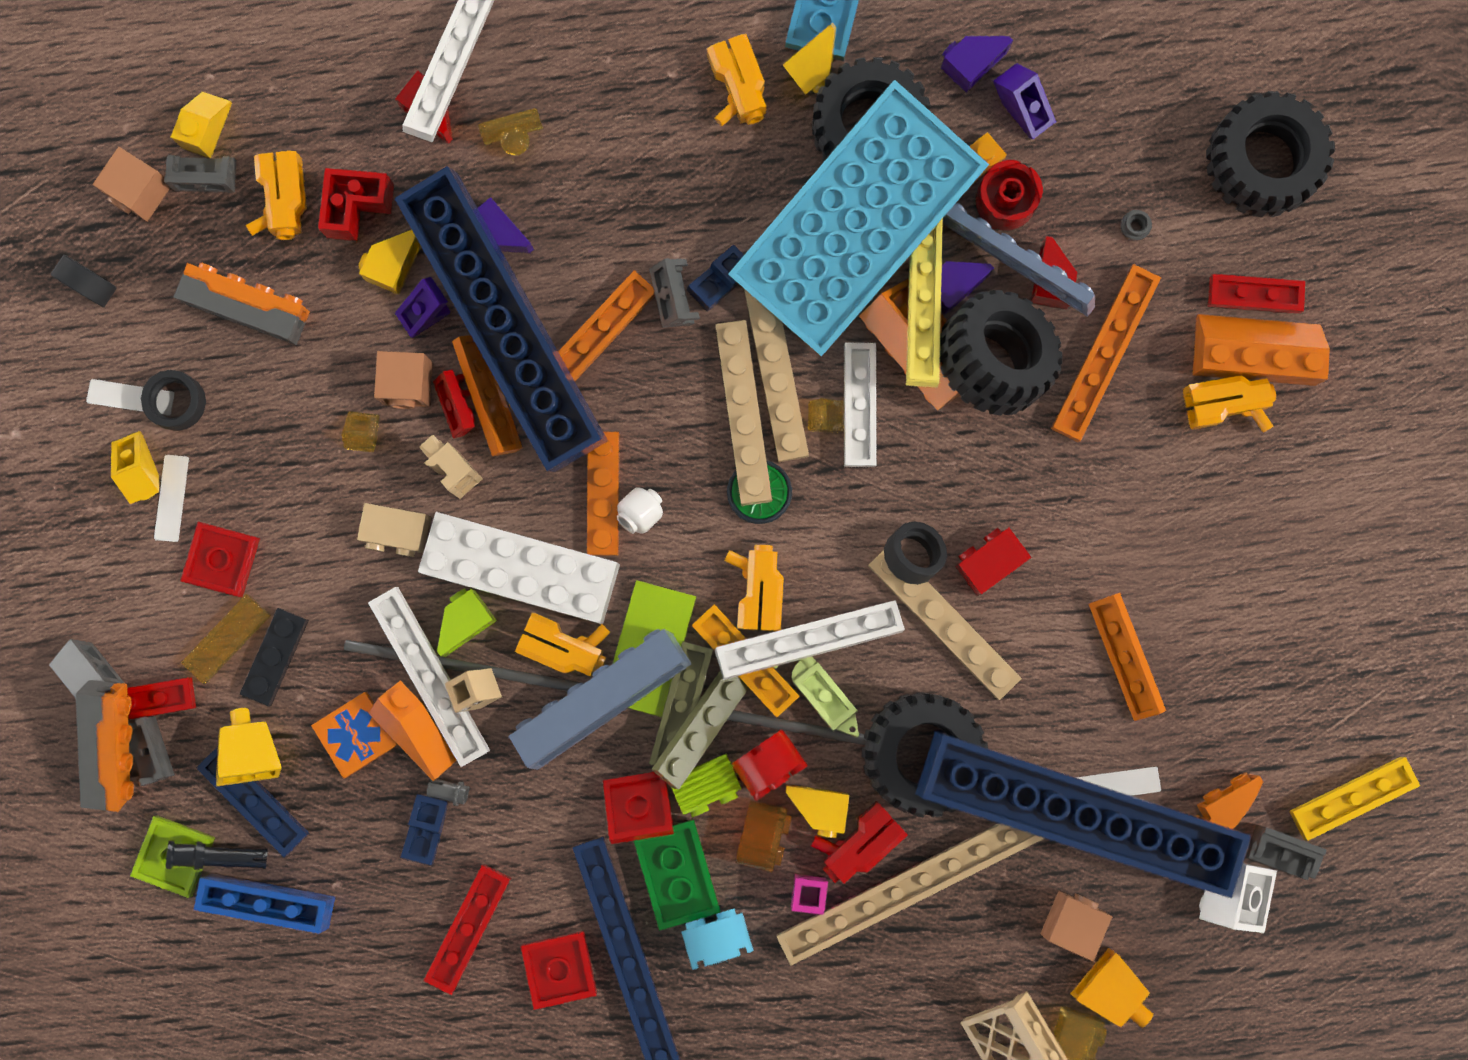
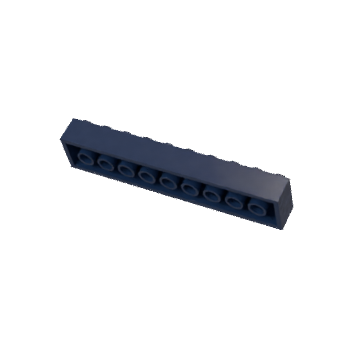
[394,166,608,472]
[915,731,1251,899]

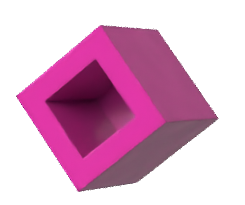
[791,874,828,915]

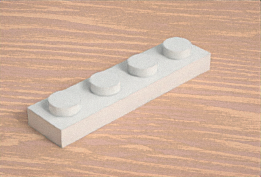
[844,343,876,467]

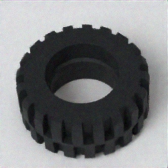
[812,57,931,161]
[1206,91,1335,217]
[940,290,1062,416]
[862,692,988,817]

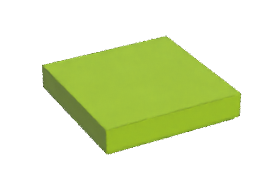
[130,815,215,898]

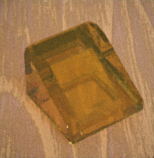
[808,398,844,432]
[341,411,380,452]

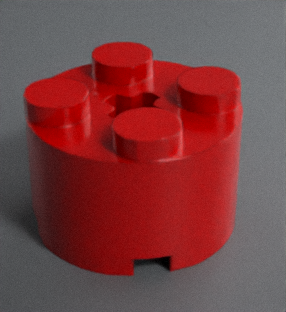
[976,160,1043,230]
[731,729,808,801]

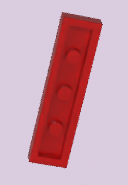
[423,864,512,995]

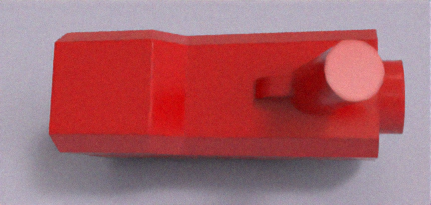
[811,801,908,884]

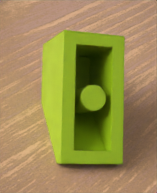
[437,588,497,657]

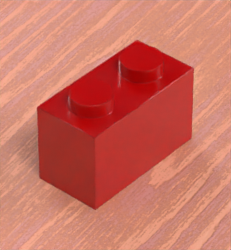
[955,528,1032,596]

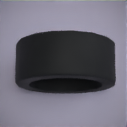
[51,255,117,307]
[140,370,206,431]
[884,521,947,585]

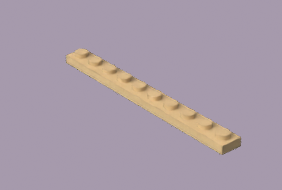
[776,823,1044,965]

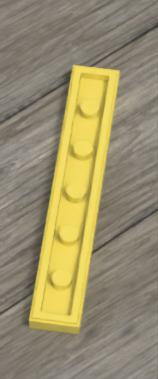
[906,218,943,388]

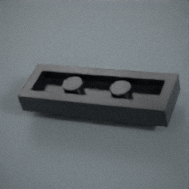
[240,608,309,706]

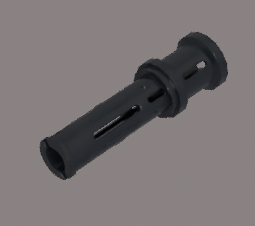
[166,840,268,871]

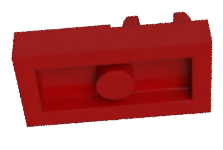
[433,369,475,439]

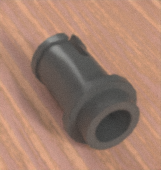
[427,779,469,806]

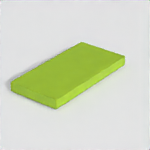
[612,580,697,717]

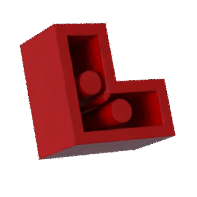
[318,168,394,241]

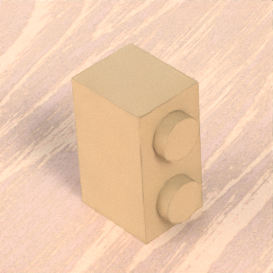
[357,503,432,557]

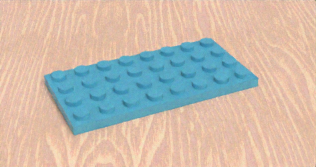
[728,80,989,356]

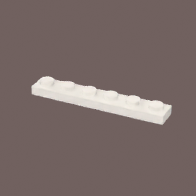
[403,0,494,142]
[368,587,490,767]
[715,600,905,680]

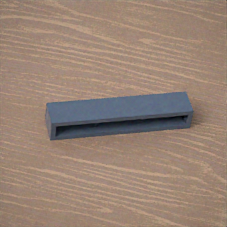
[509,629,691,770]

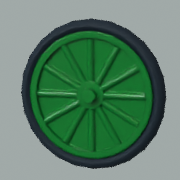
[727,460,792,524]

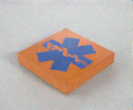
[311,692,398,779]

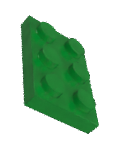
[634,819,721,931]

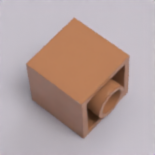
[92,146,170,222]
[374,351,433,409]
[1040,891,1113,962]

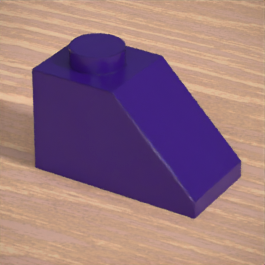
[941,36,1013,93]
[993,63,1056,140]
[478,197,534,253]
[941,261,994,315]

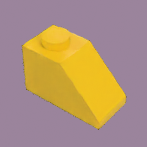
[783,22,836,94]
[171,92,232,158]
[359,230,421,295]
[111,431,159,504]
[785,784,850,838]

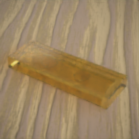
[181,594,271,684]

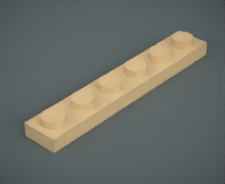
[744,289,809,463]
[715,320,772,506]
[868,550,1022,700]

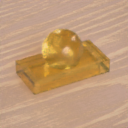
[478,108,543,156]

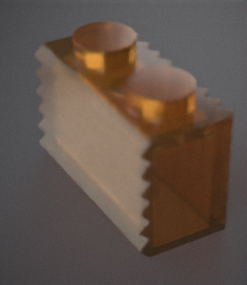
[735,799,792,872]

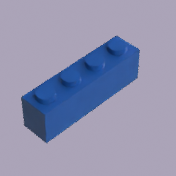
[194,873,335,934]

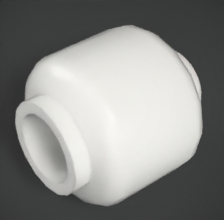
[617,487,663,534]

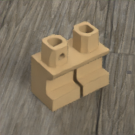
[419,435,483,499]

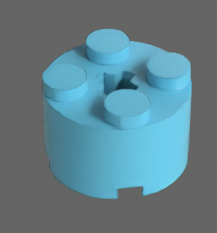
[681,909,754,970]

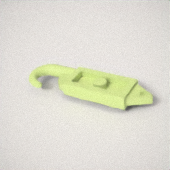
[773,657,859,738]

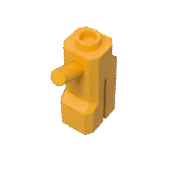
[707,34,766,126]
[246,151,307,240]
[1183,375,1276,433]
[724,545,784,632]
[515,612,611,677]

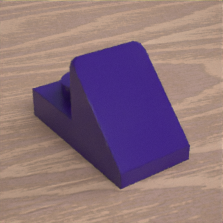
[395,277,450,338]

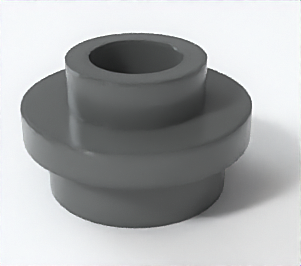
[1120,210,1152,241]

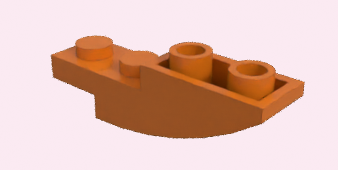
[1195,773,1263,829]

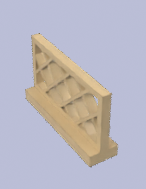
[960,992,1068,1060]

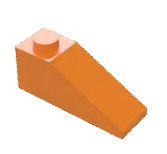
[369,680,457,782]

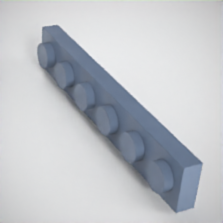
[942,202,1095,317]

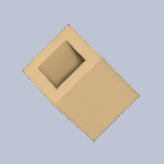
[445,668,502,713]

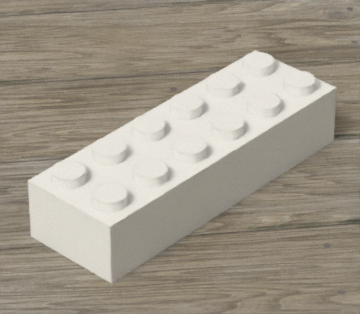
[418,512,620,624]

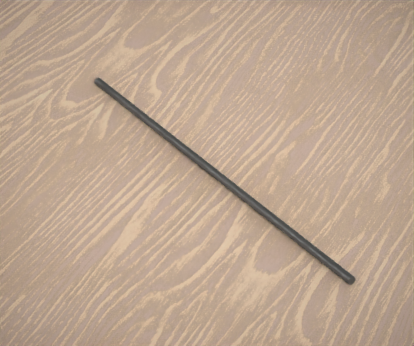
[344,640,866,745]

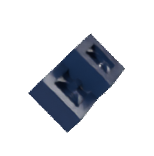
[687,245,744,312]
[400,794,448,867]

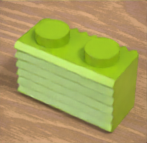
[671,753,742,818]

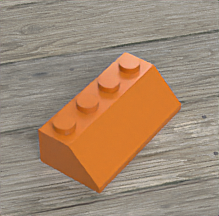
[859,278,960,411]
[1193,314,1330,386]

